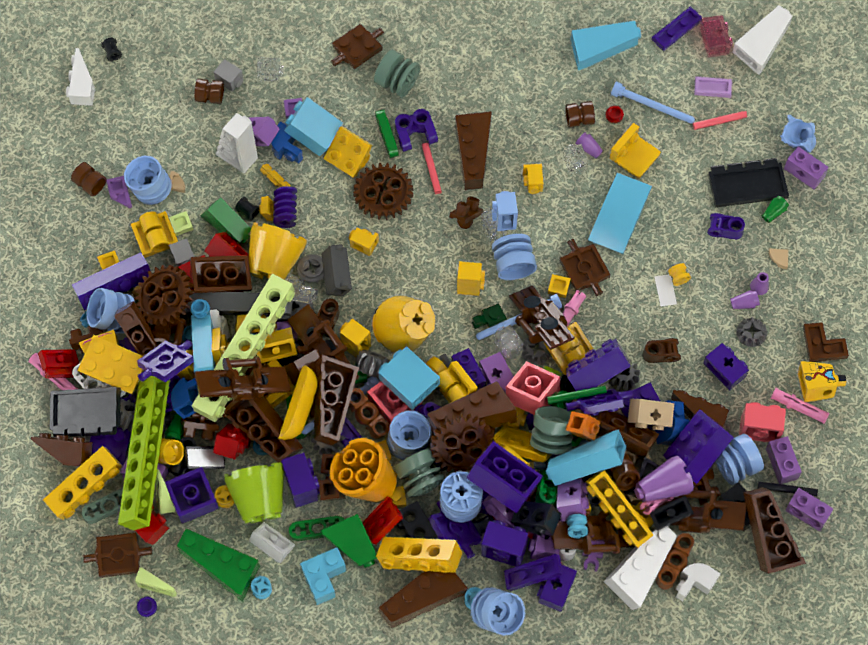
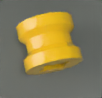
[668,263,691,286]
[215,485,234,509]

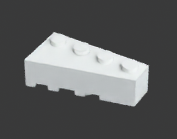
[216,113,258,173]
[604,525,677,610]

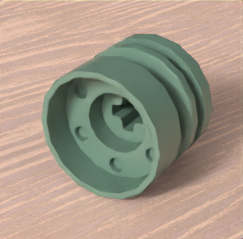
[374,49,420,98]
[530,406,573,454]
[393,449,445,498]

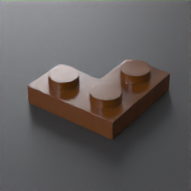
[803,322,849,362]

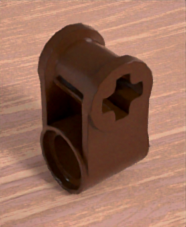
[317,298,340,338]
[642,338,681,363]

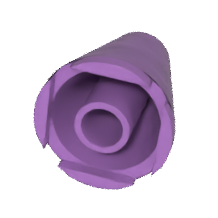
[634,456,694,502]

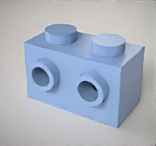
[491,191,518,231]

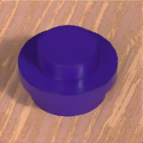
[137,597,157,617]

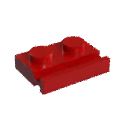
[38,349,82,378]
[362,496,403,545]

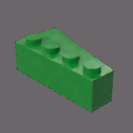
[177,528,260,602]

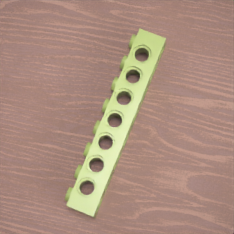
[192,274,295,422]

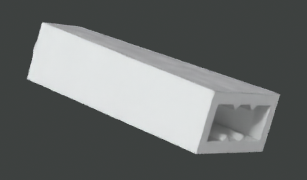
[733,5,792,75]

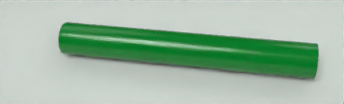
[547,385,607,405]

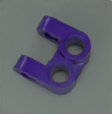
[395,109,438,152]

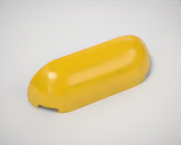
[278,366,318,440]

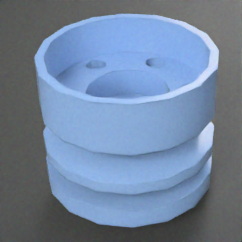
[124,155,172,205]
[492,234,537,280]
[87,288,135,334]
[387,411,431,460]
[715,433,764,485]
[440,471,483,523]
[471,587,525,636]

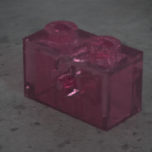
[699,15,733,58]

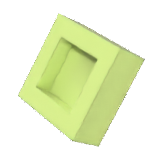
[169,211,193,236]

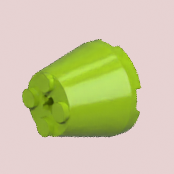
[224,463,284,524]

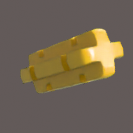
[260,163,291,188]

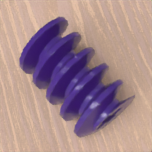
[273,186,297,228]

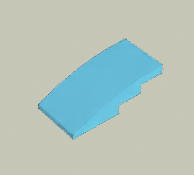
[588,173,652,254]

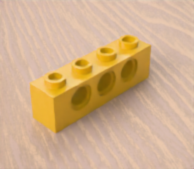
[43,446,123,520]
[376,537,463,573]

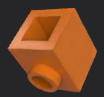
[566,411,600,440]

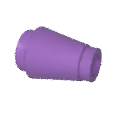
[576,132,603,159]
[750,272,769,295]
[730,290,760,310]

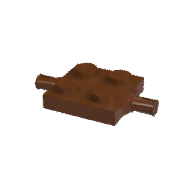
[331,24,384,69]
[559,239,611,296]
[83,532,153,578]

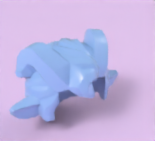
[781,114,816,153]

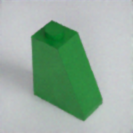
[200,197,251,244]
[320,514,377,569]

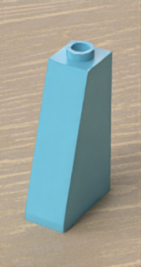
[570,21,641,70]
[191,312,216,372]
[546,429,626,486]

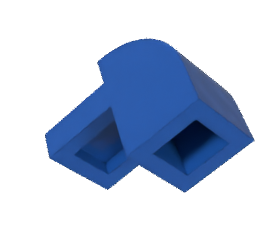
[271,121,303,164]
[171,378,199,419]
[655,400,690,446]

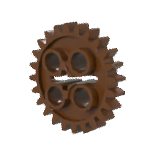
[353,162,413,220]
[134,264,194,327]
[430,413,495,473]

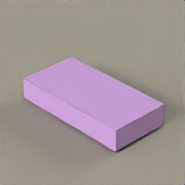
[694,77,732,98]

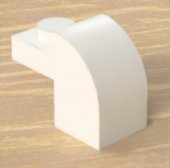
[676,563,720,602]

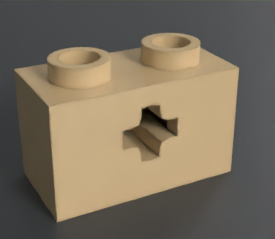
[628,399,674,430]

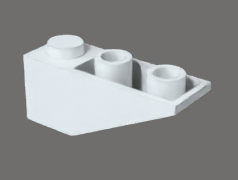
[66,48,95,106]

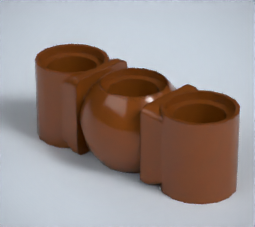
[348,388,390,439]
[656,533,694,590]

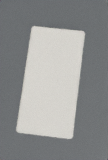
[655,275,677,306]

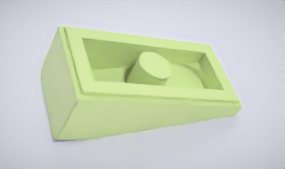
[155,470,175,514]
[135,567,177,597]

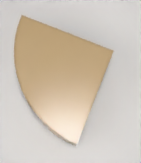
[169,171,185,193]
[769,248,788,270]

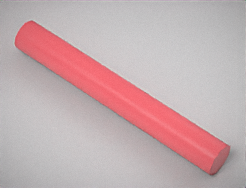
[693,111,747,130]
[422,143,442,194]

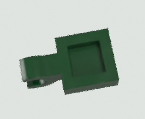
[472,303,507,329]

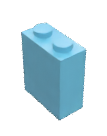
[284,97,343,156]
[379,346,440,410]

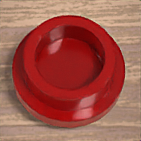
[605,105,624,123]

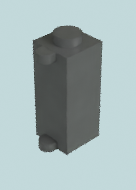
[321,244,352,297]

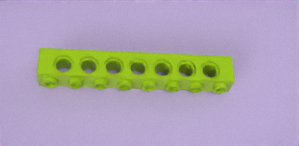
[118,376,170,530]

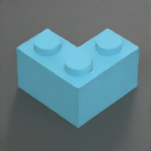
[300,547,346,605]

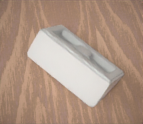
[249,522,295,564]

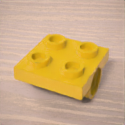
[323,127,373,178]
[131,211,178,258]
[544,322,594,375]
[438,361,478,403]

